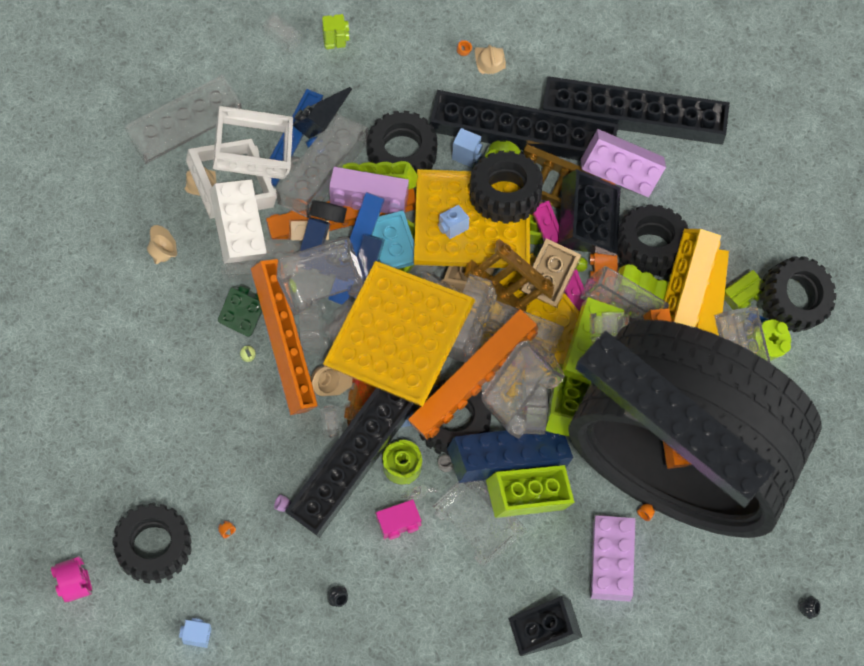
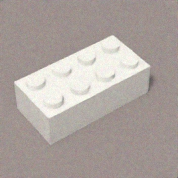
[210,180,267,264]

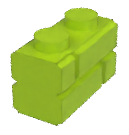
[322,14,350,49]
[724,270,764,313]

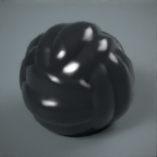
[327,586,348,607]
[799,596,821,619]

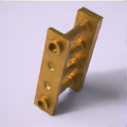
[524,144,595,210]
[465,239,554,315]

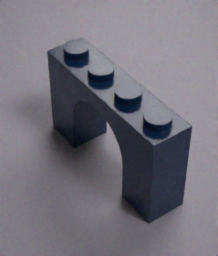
[297,218,385,286]

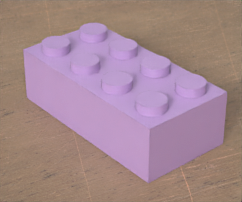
[581,129,666,197]
[329,167,409,214]
[590,515,635,602]

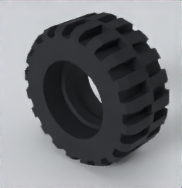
[367,110,438,173]
[470,150,543,224]
[618,204,689,277]
[759,256,837,332]
[418,380,492,455]
[112,503,192,584]

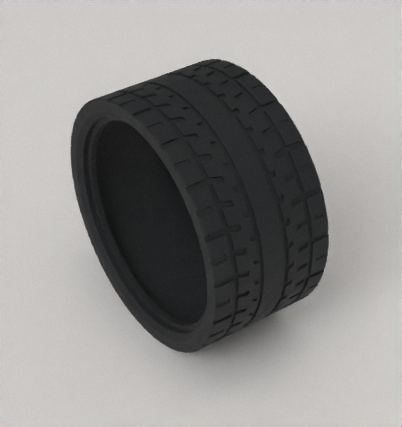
[569,320,822,538]

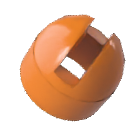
[457,40,472,56]
[637,504,655,521]
[218,521,236,538]

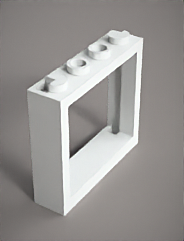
[213,106,293,180]
[186,139,278,219]

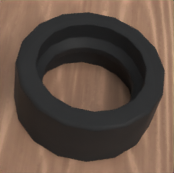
[309,200,347,223]

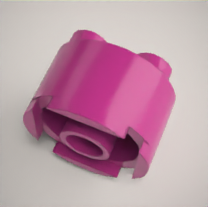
[51,556,92,603]

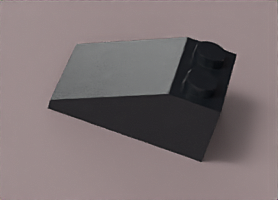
[293,87,352,139]
[508,596,582,656]

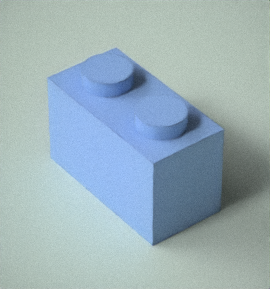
[452,128,483,167]

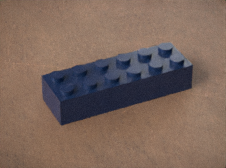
[447,426,573,483]

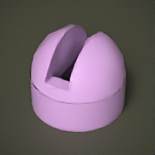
[274,495,291,512]

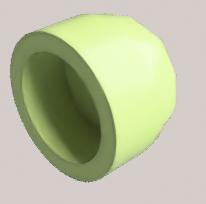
[240,346,256,362]

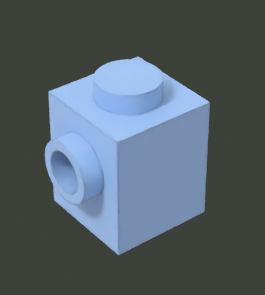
[438,205,469,239]
[179,618,211,648]

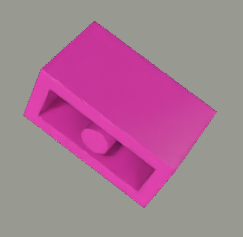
[376,500,422,540]

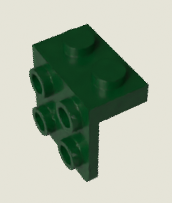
[218,284,262,337]

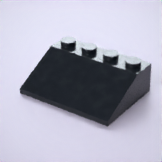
[559,169,621,256]

